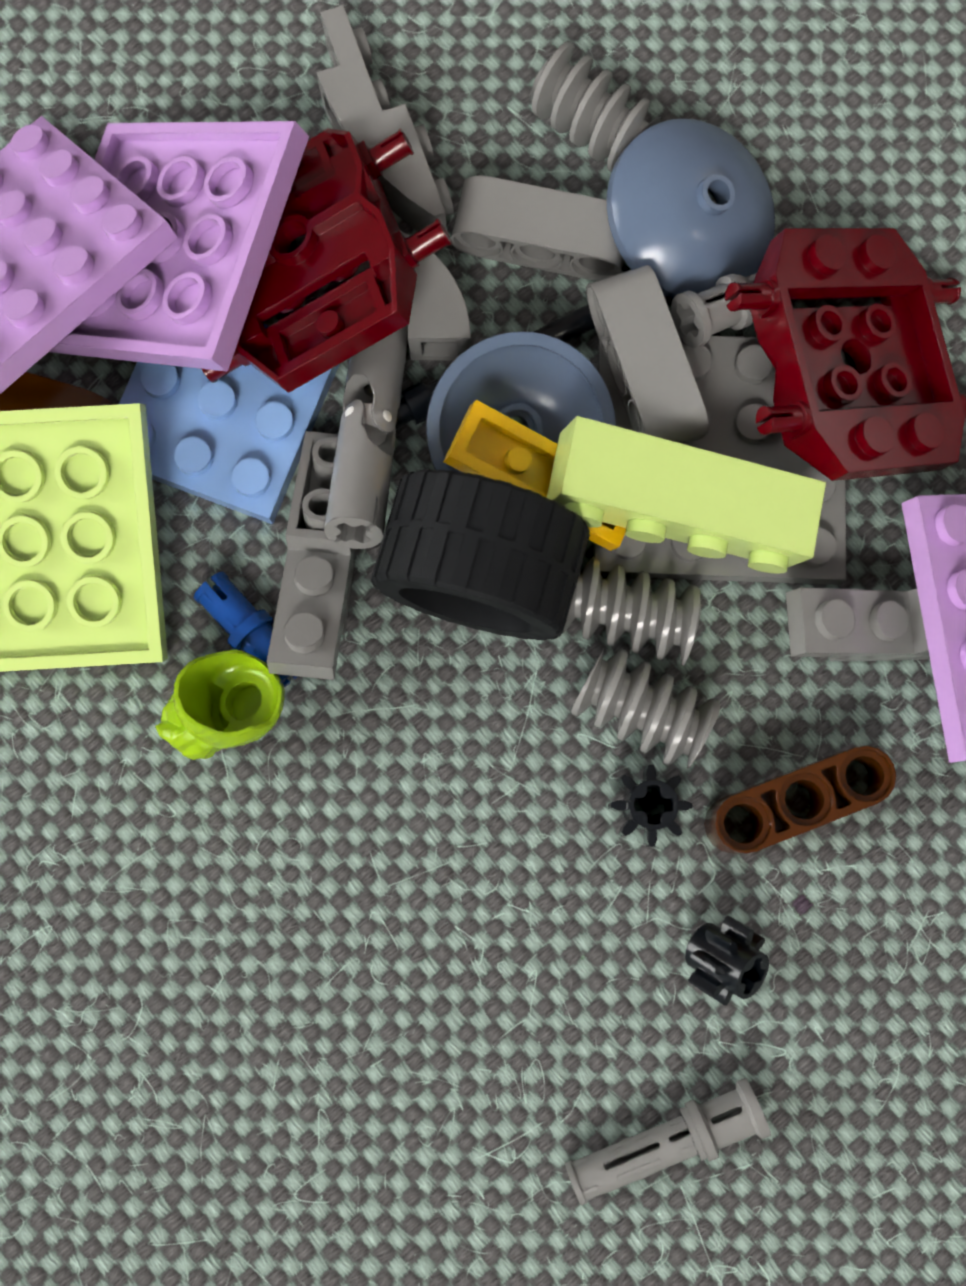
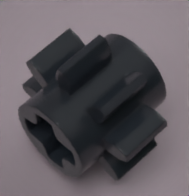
[608,765,692,847]
[685,916,769,1006]

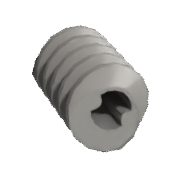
[529,40,662,172]
[563,557,701,666]
[571,649,721,769]

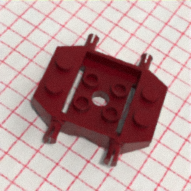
[202,128,452,393]
[725,228,966,481]

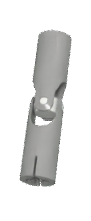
[324,325,408,549]

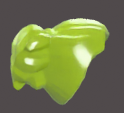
[155,649,285,760]

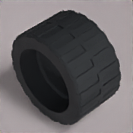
[371,469,590,640]

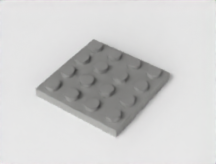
[593,336,846,585]

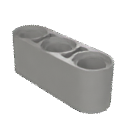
[450,175,625,281]
[586,265,708,443]

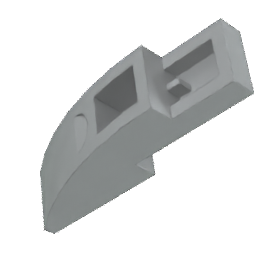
[317,5,454,231]
[267,431,357,680]
[786,588,930,661]

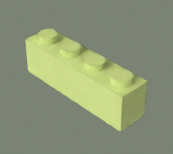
[547,416,826,574]

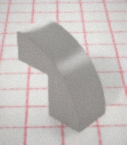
[349,232,471,361]

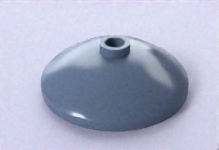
[607,119,775,299]
[426,332,616,473]

